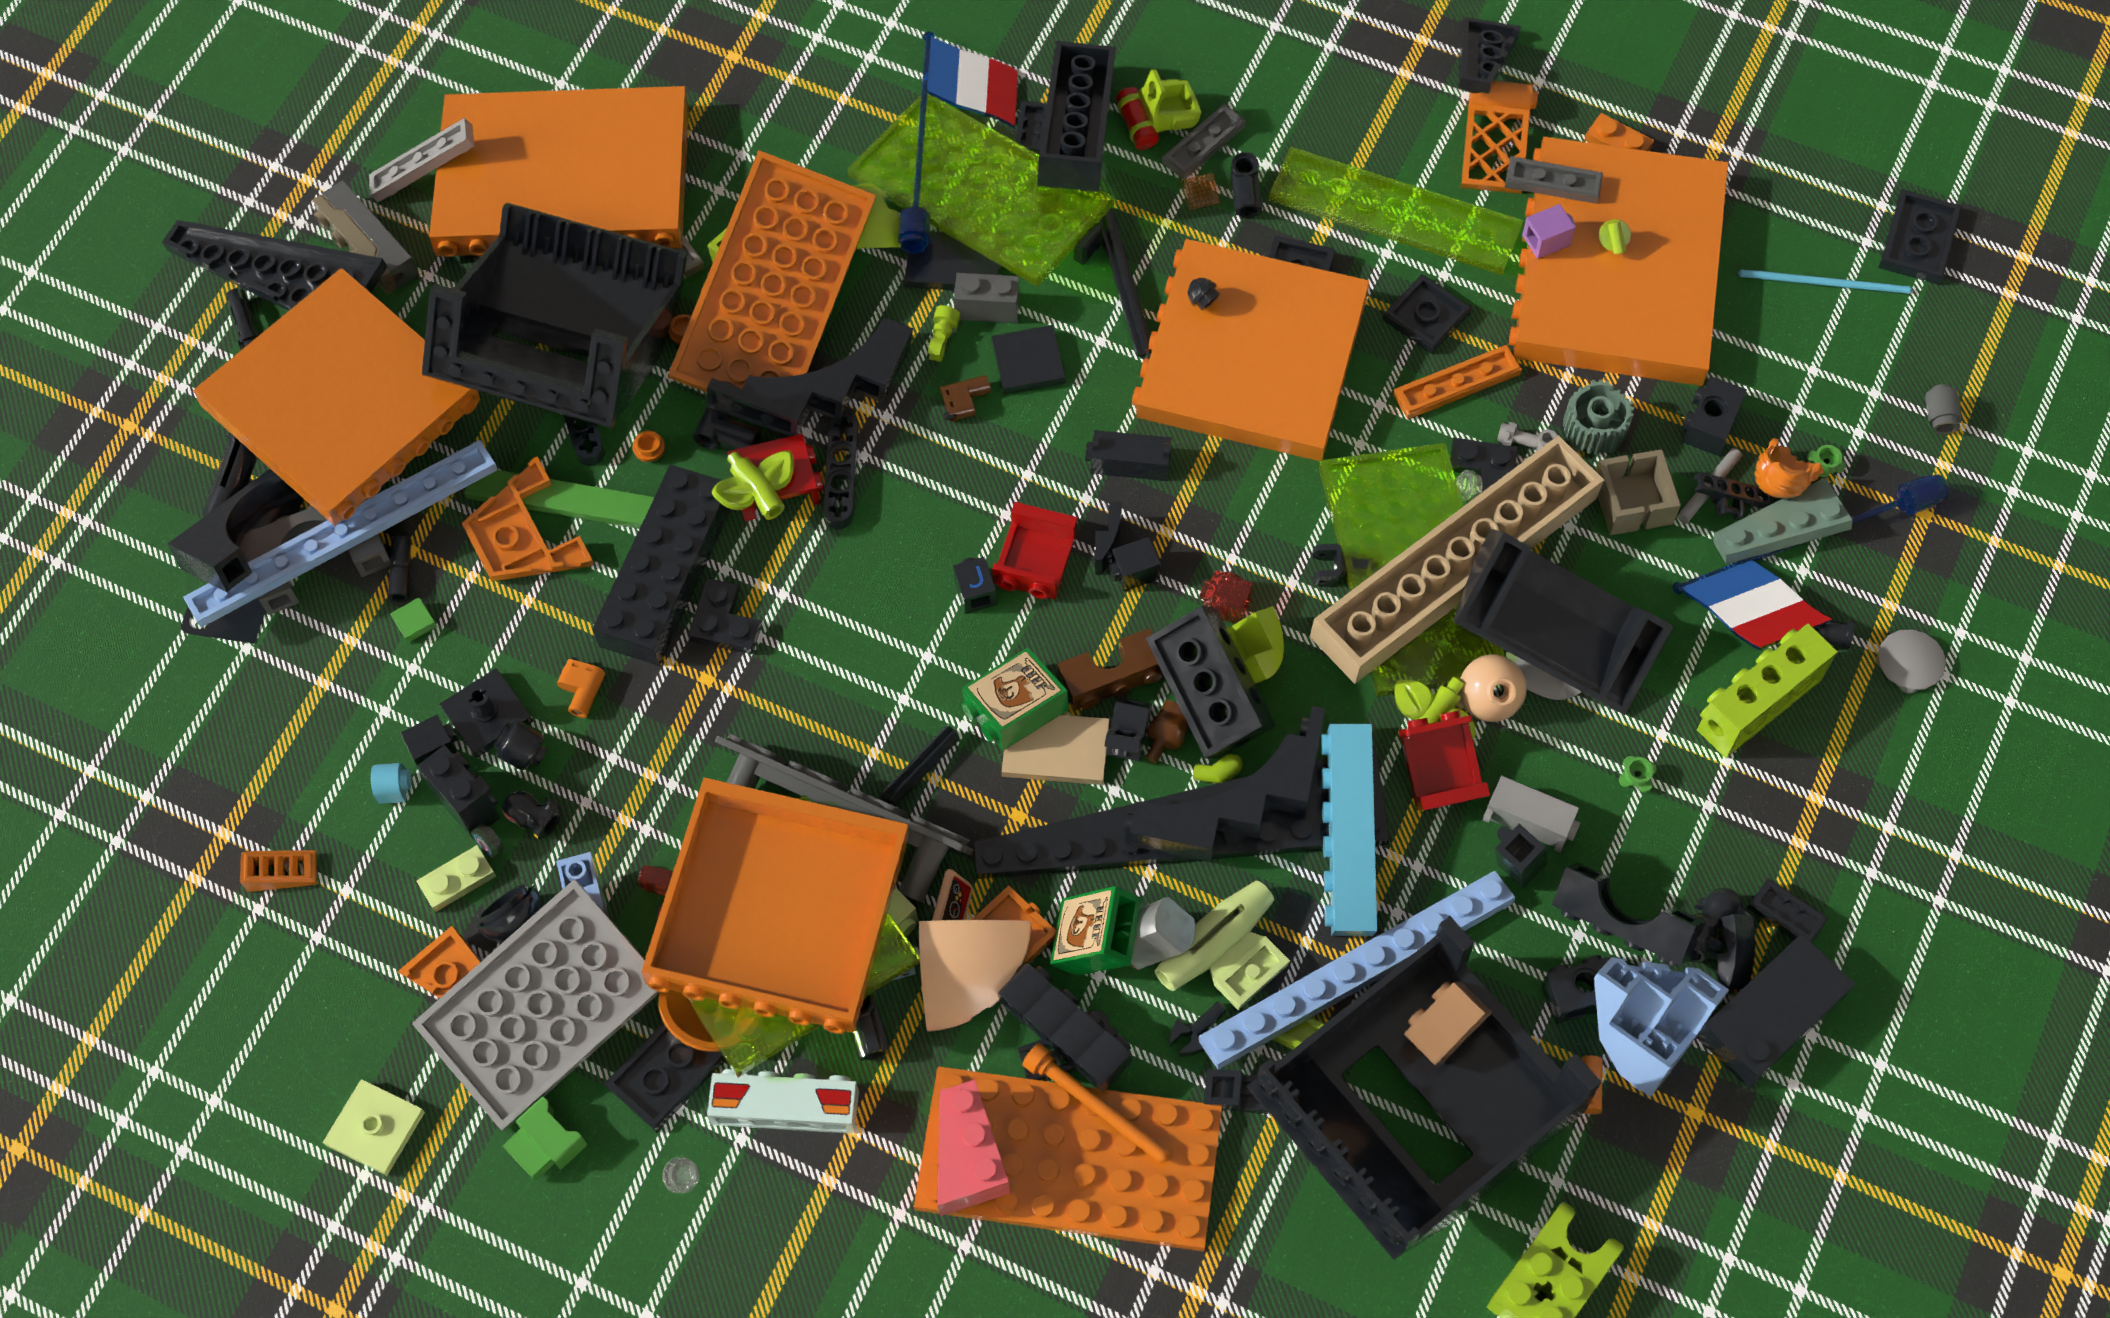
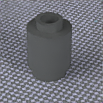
[1925,384,1962,434]

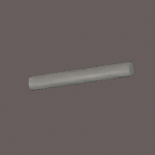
[1677,448,1742,524]

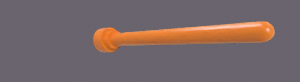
[1022,1043,1169,1163]

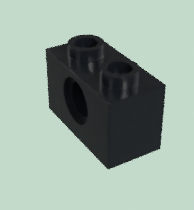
[1681,376,1747,456]
[1542,955,1615,1024]

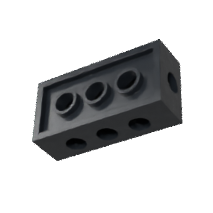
[1146,605,1276,758]

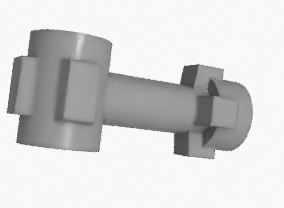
[1497,422,1557,452]

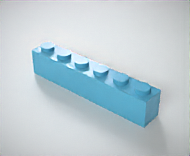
[1321,724,1377,936]

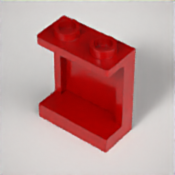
[992,502,1078,599]
[1399,710,1490,810]

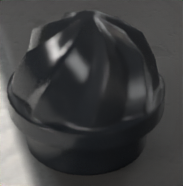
[1187,278,1221,311]

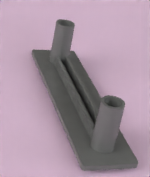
[714,733,975,903]

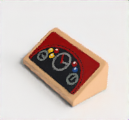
[932,869,973,921]

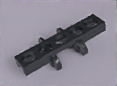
[1694,472,1772,520]

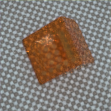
[1181,173,1220,210]

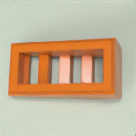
[240,850,317,892]

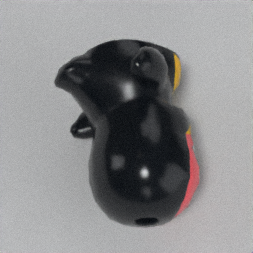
[502,790,561,839]

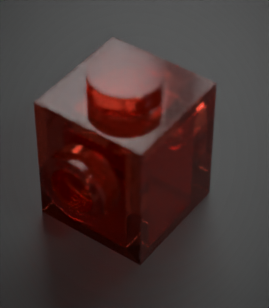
[1199,570,1253,624]

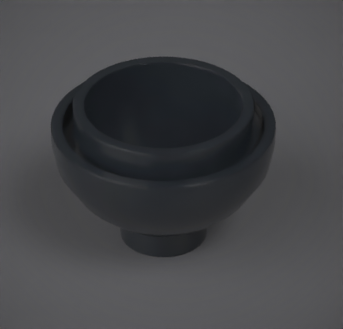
[477,884,542,942]

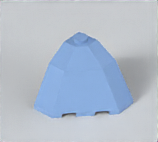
[1594,957,1729,1097]

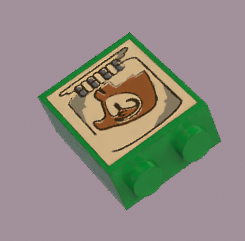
[961,647,1069,751]
[1050,886,1142,976]

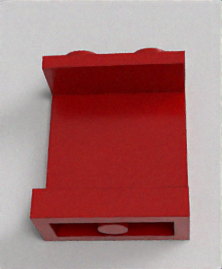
[727,434,824,521]

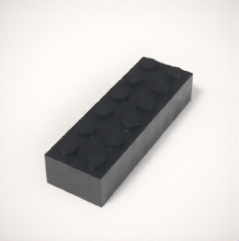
[1037,41,1116,192]
[592,464,731,666]

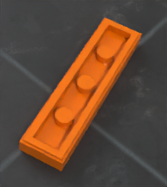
[1393,345,1522,420]

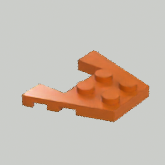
[462,456,594,582]

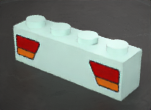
[707,1069,859,1134]

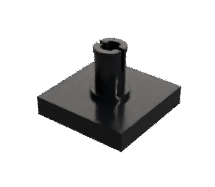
[439,668,534,758]

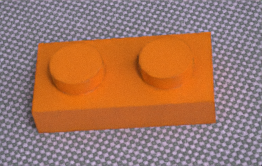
[1584,113,1654,151]

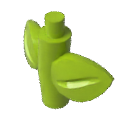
[712,451,794,520]
[1394,677,1476,739]

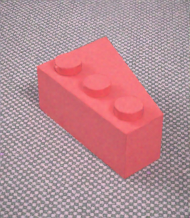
[938,1080,1010,1216]

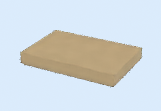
[1002,715,1109,785]

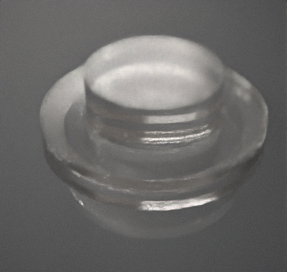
[1454,470,1482,502]

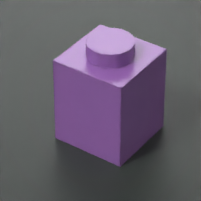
[1522,204,1575,259]

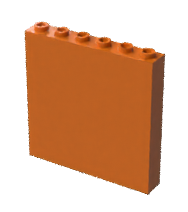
[1132,239,1369,462]
[193,268,480,526]
[641,777,909,1034]

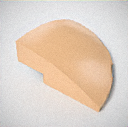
[919,920,1031,1032]

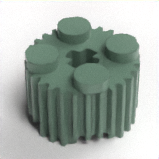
[1563,379,1634,455]

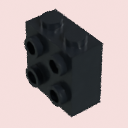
[417,745,500,839]

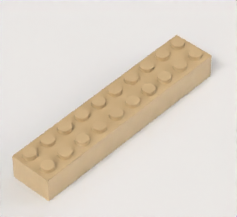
[1310,435,1604,684]

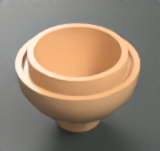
[1459,655,1527,722]

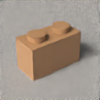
[1404,981,1492,1065]

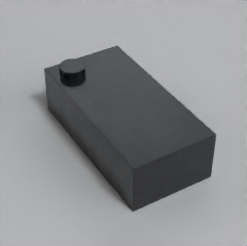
[1696,933,1855,1089]

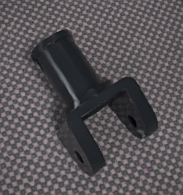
[1312,544,1374,587]

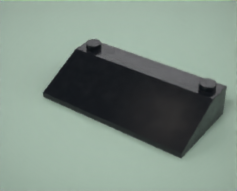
[1453,529,1673,715]

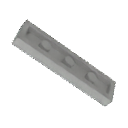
[369,118,474,202]

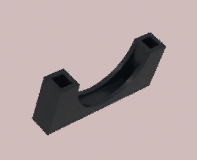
[168,469,301,592]

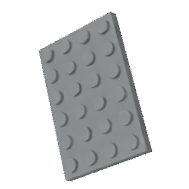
[412,879,659,1131]

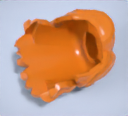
[1754,438,1824,499]

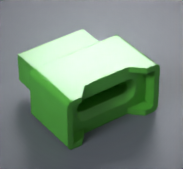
[502,1096,587,1181]

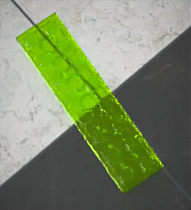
[1269,147,1524,275]

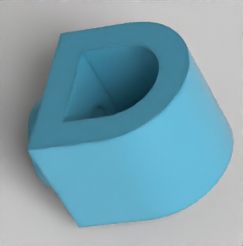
[371,763,412,804]

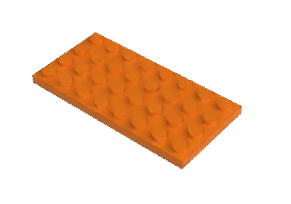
[668,150,876,393]
[914,1067,1222,1252]

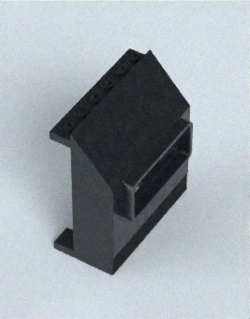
[422,202,688,428]
[1246,916,1602,1260]

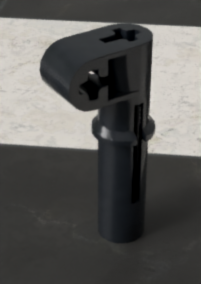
[202,433,258,517]

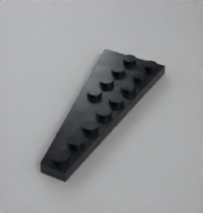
[162,220,388,311]

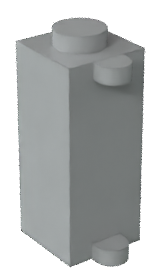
[1483,776,1581,853]

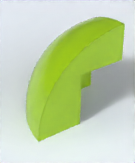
[853,183,904,248]
[1194,606,1284,683]

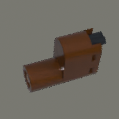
[940,375,991,422]

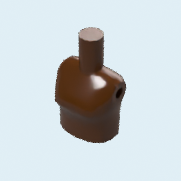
[1145,700,1190,764]

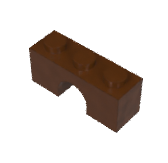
[1057,628,1164,711]

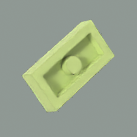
[417,845,496,912]

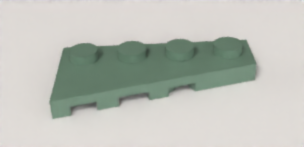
[1714,477,1852,564]

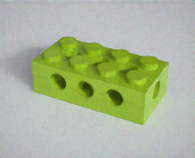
[1697,624,1838,759]

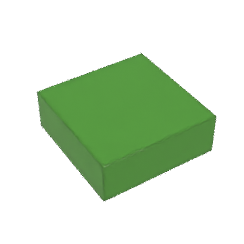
[390,598,437,643]

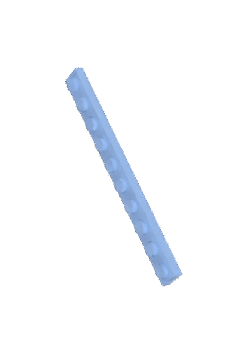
[183,440,497,628]
[1199,871,1515,1070]

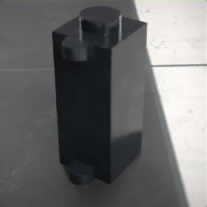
[1085,430,1172,481]
[1495,823,1547,888]

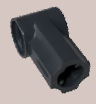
[1230,152,1262,219]
[692,407,762,450]
[852,987,890,1061]

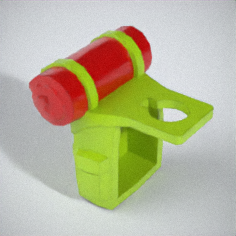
[1115,69,1201,151]

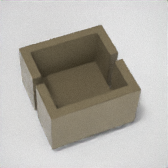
[1595,449,1681,535]

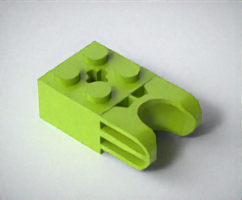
[1486,1202,1624,1318]

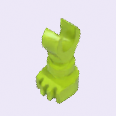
[928,305,960,362]

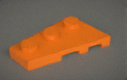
[397,926,482,998]

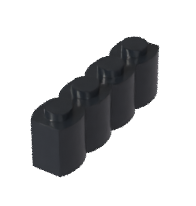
[997,963,1133,1093]

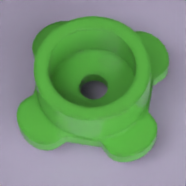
[1807,445,1846,478]
[1619,756,1657,793]

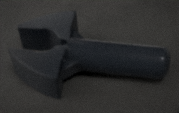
[1170,1001,1226,1057]

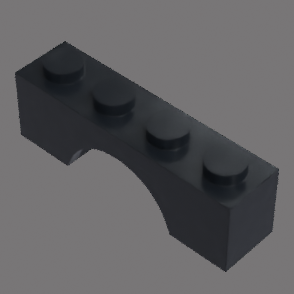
[1552,863,1706,966]

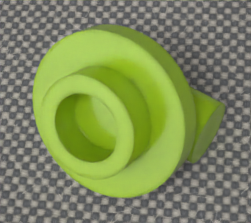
[1599,219,1631,254]

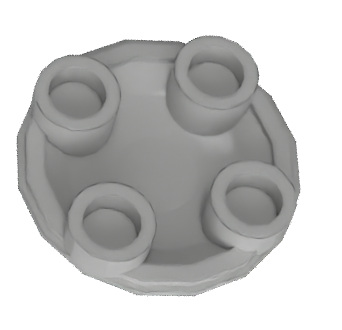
[1876,630,1946,694]

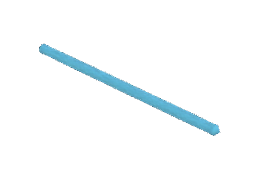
[1737,269,1913,294]

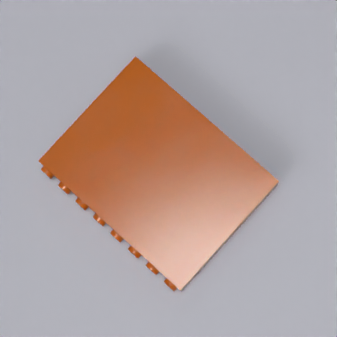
[429,86,689,257]
[1508,137,1728,386]

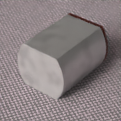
[1130,897,1195,970]

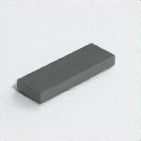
[1162,104,1246,180]
[1505,156,1603,204]

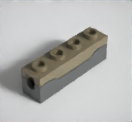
[312,180,418,295]

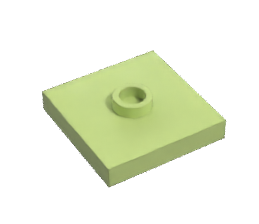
[323,1079,425,1176]

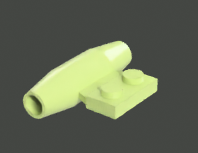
[1155,881,1290,1010]

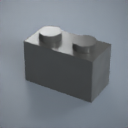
[954,273,1020,323]

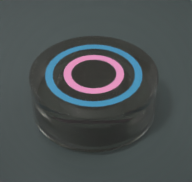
[471,824,503,858]

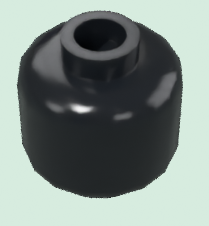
[493,721,547,770]

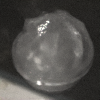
[663,1157,699,1194]

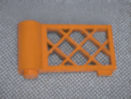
[1461,81,1538,194]

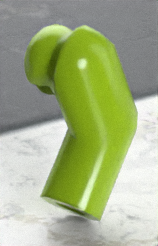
[1193,754,1243,783]

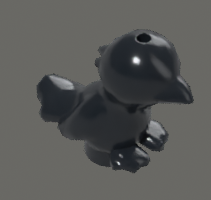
[1689,888,1750,963]

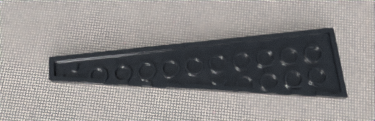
[974,745,1390,879]

